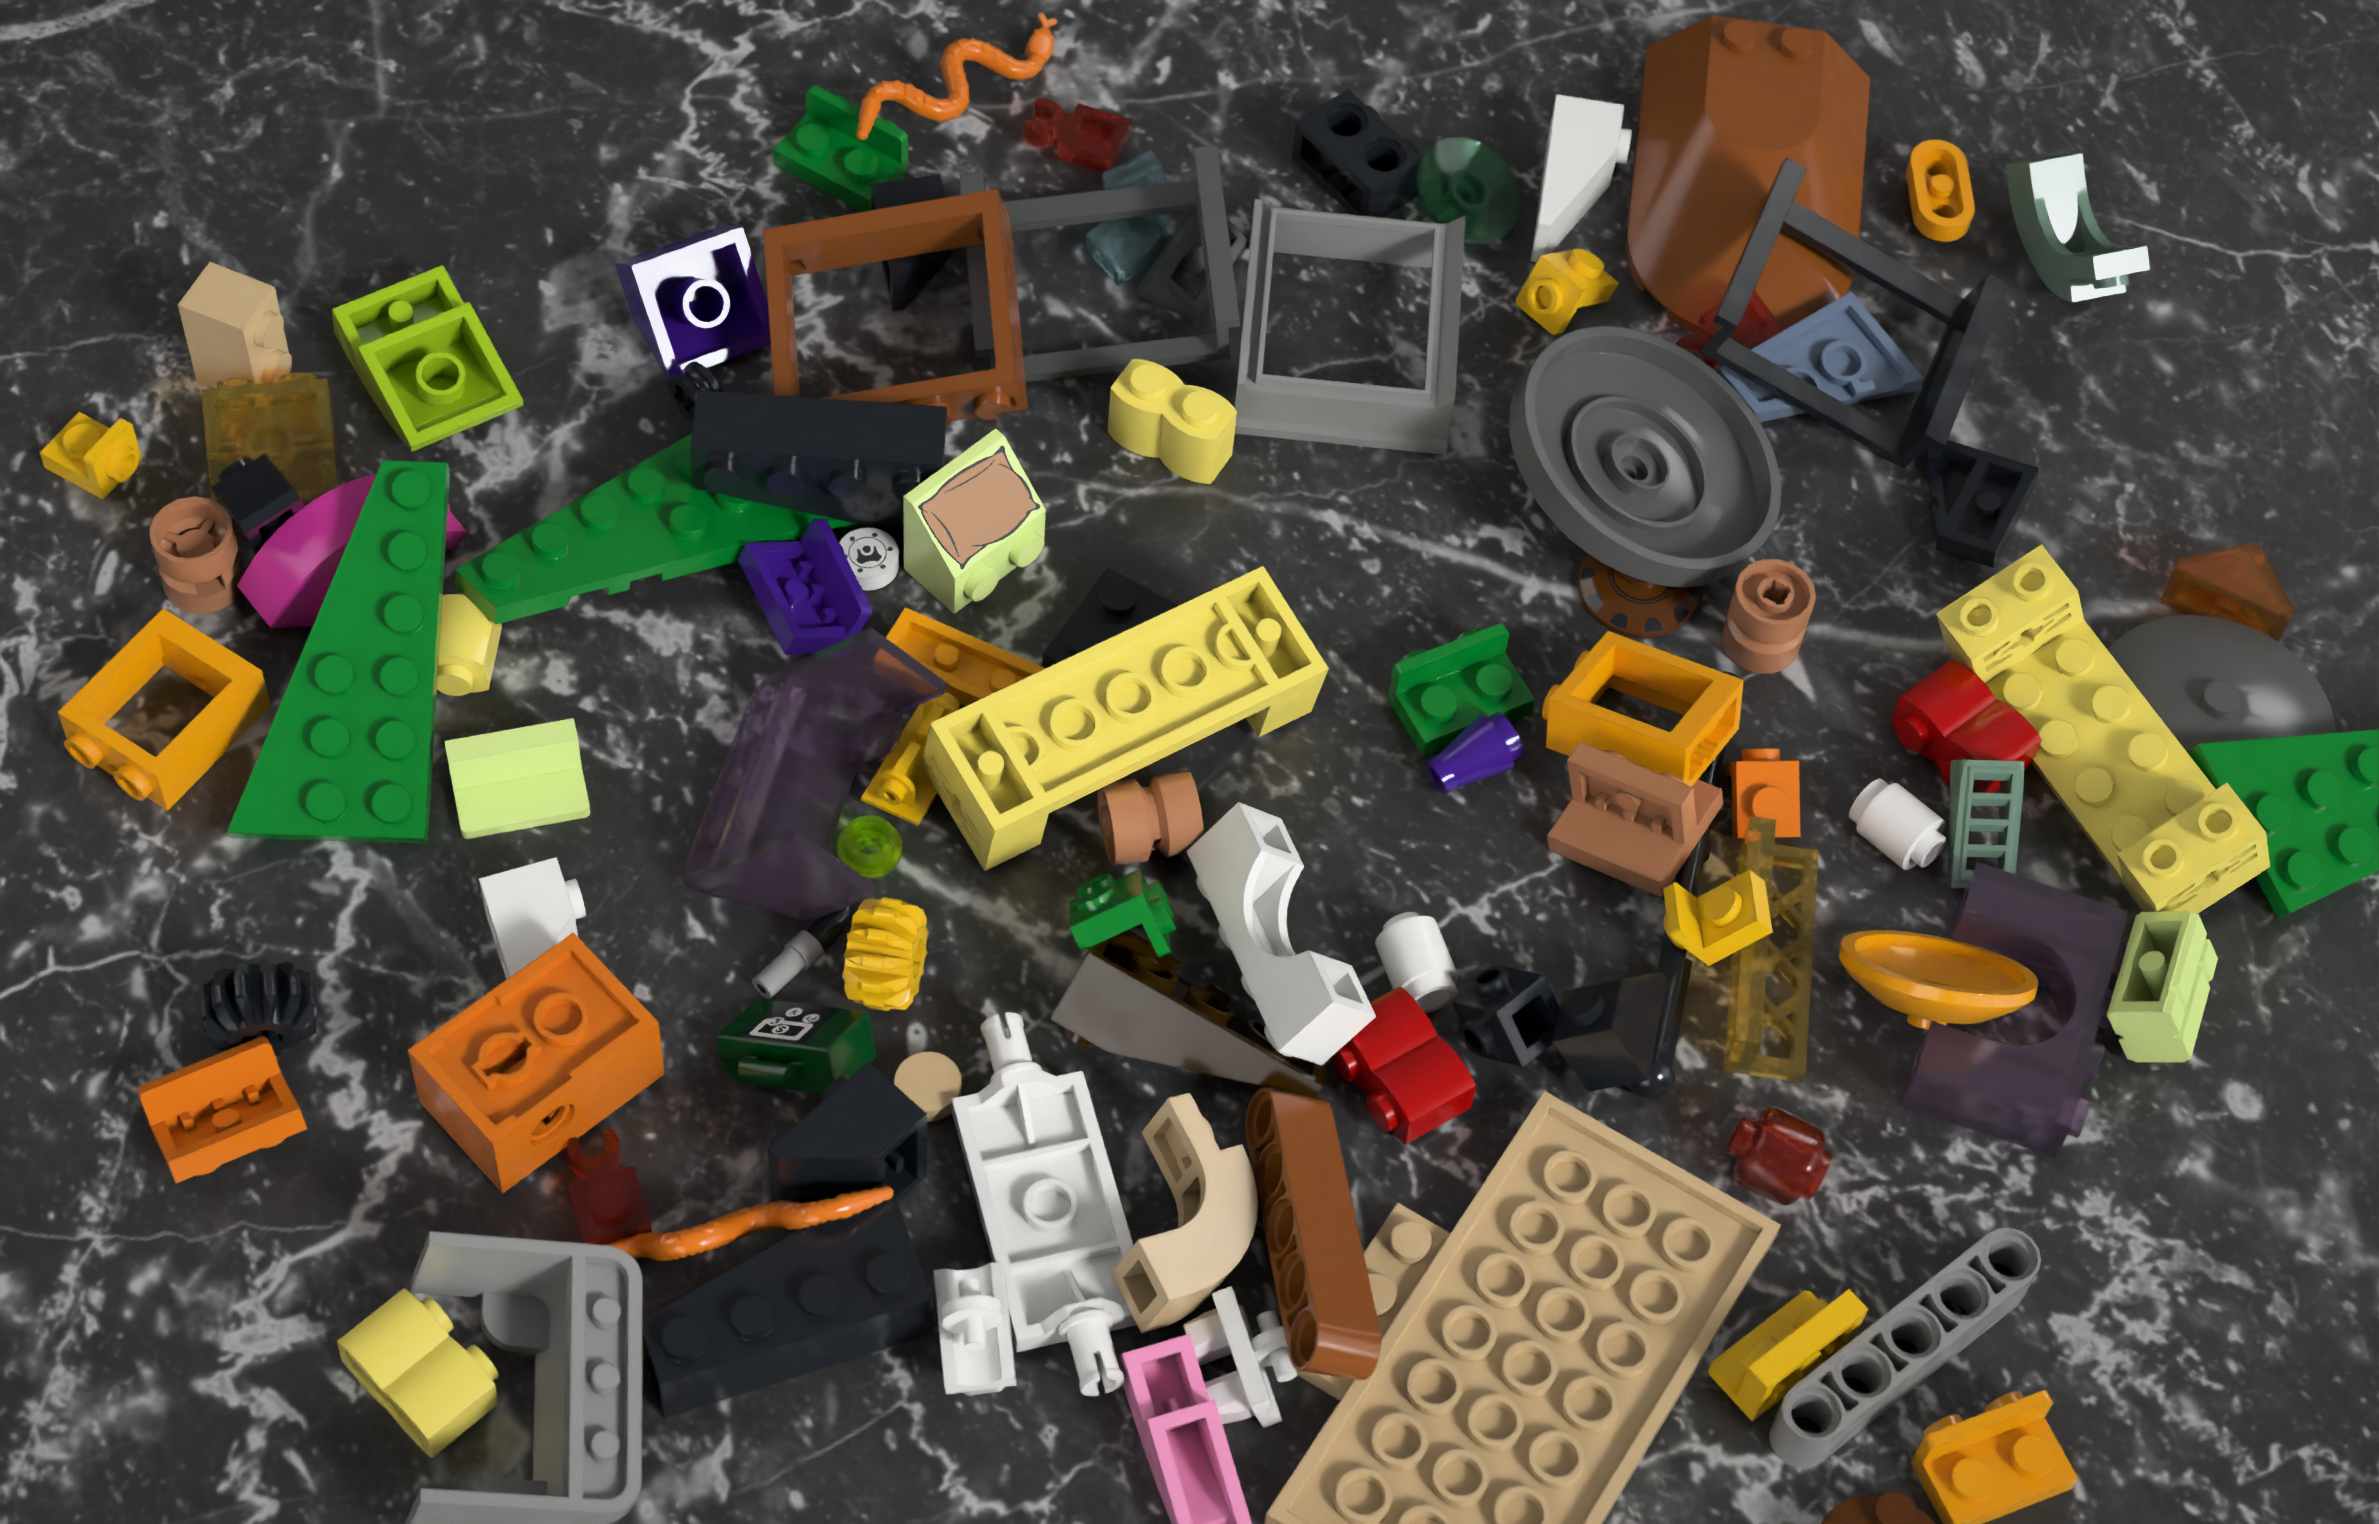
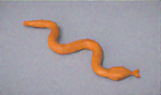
[856,13,1057,141]
[601,1186,893,1261]

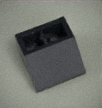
[768,1062,927,1203]

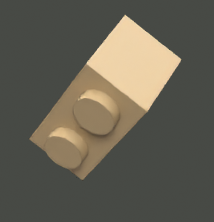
[178,262,292,406]

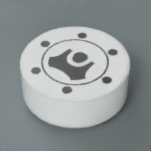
[839,527,899,590]

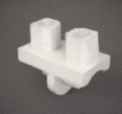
[934,1261,1017,1396]
[1183,1286,1297,1428]

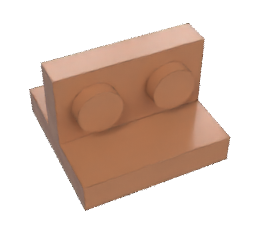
[1547,742,1723,897]

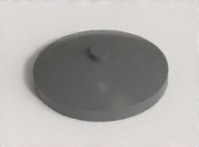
[2107,615,2336,752]

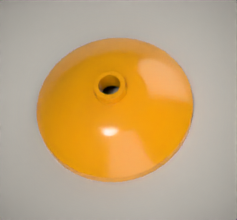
[1838,930,2038,1031]

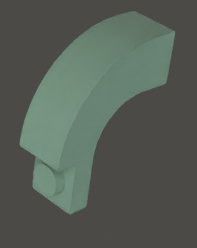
[2005,153,2150,302]

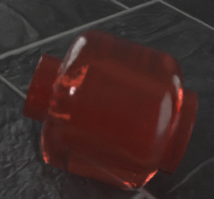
[1726,1106,1832,1206]

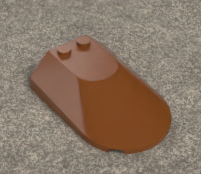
[1625,15,1870,345]

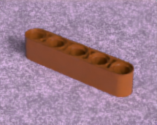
[1245,1088,1381,1380]

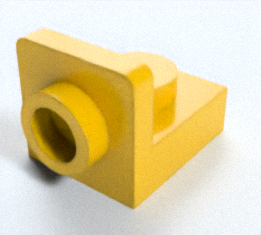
[40,412,142,500]
[1663,869,1773,966]

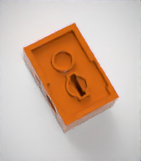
[408,932,665,1194]

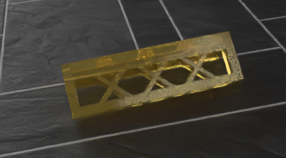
[1724,816,1819,1083]

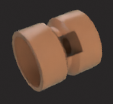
[149,496,245,614]
[1721,559,1816,674]
[1097,769,1204,867]

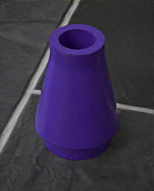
[1425,712,1524,795]

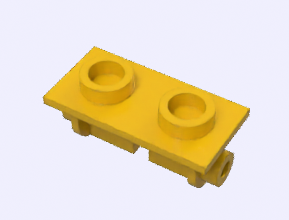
[861,692,960,826]

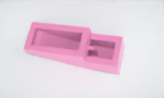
[1117,1334,1252,1524]

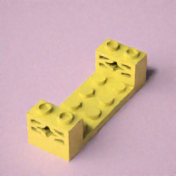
[1936,544,2270,914]
[922,566,1329,871]

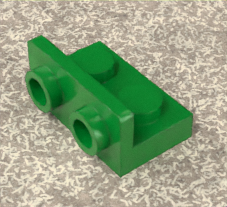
[773,85,908,212]
[1387,623,1535,756]

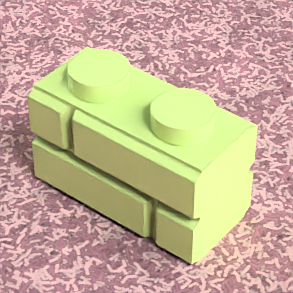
[2107,911,2218,1062]

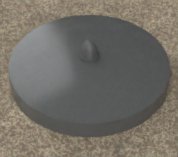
[1509,326,1781,587]

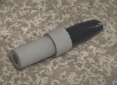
[752,904,855,999]

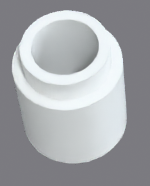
[1849,778,1946,870]
[1375,912,1458,1013]

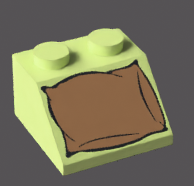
[903,428,1046,614]

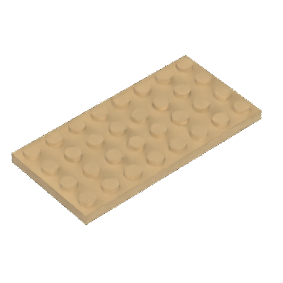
[1264,1091,1781,1524]

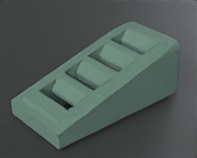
[1948,760,2024,890]

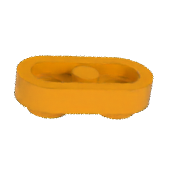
[1906,140,1975,242]

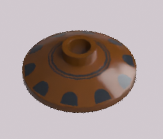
[1578,554,1700,639]

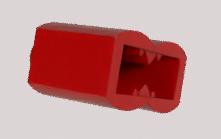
[1891,659,2042,793]
[1330,986,1476,1145]

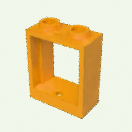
[58,608,271,811]
[1542,631,1744,787]

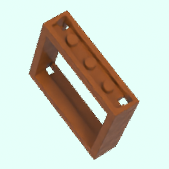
[763,189,1028,426]

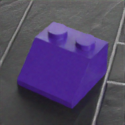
[614,225,771,379]

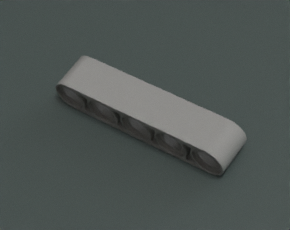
[1769,1228,2041,1468]

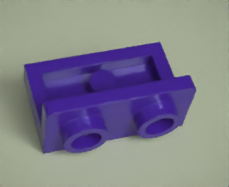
[738,518,872,655]

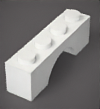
[1186,802,1376,1065]

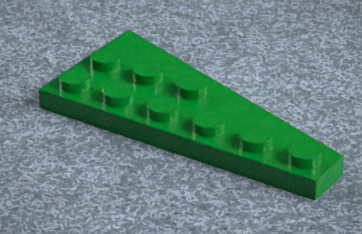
[455,433,862,625]
[226,460,450,844]
[2187,729,2379,919]

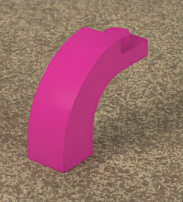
[237,474,467,628]

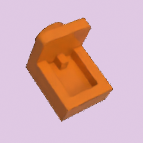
[1724,749,1801,838]

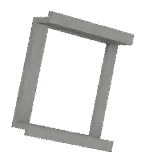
[1234,199,1466,455]

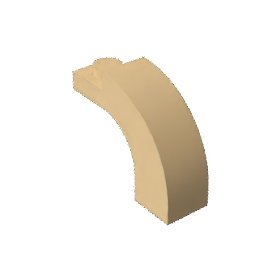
[1111,1093,1258,1333]

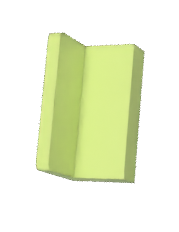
[444,718,590,839]

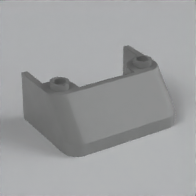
[405,1231,642,1524]

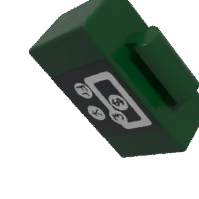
[716,998,877,1094]

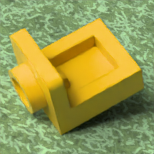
[1515,249,1619,335]

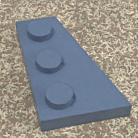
[1717,291,1924,422]

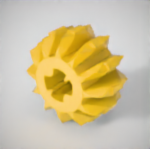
[842,897,929,1011]

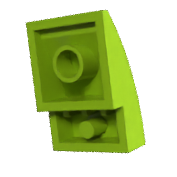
[332,265,523,452]

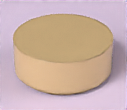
[894,1052,962,1122]

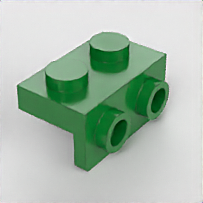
[1069,869,1177,957]

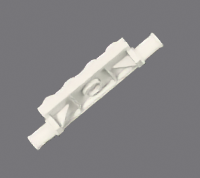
[951,1012,1137,1396]

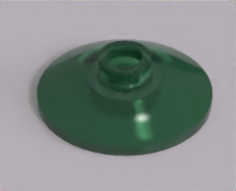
[1416,136,1521,245]

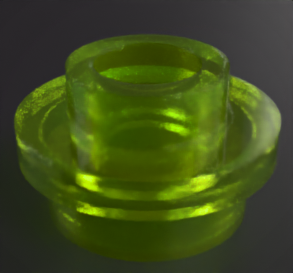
[837,815,902,879]

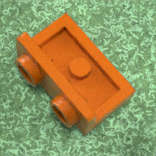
[137,1036,307,1183]

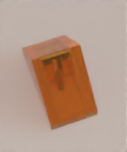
[2160,542,2295,642]

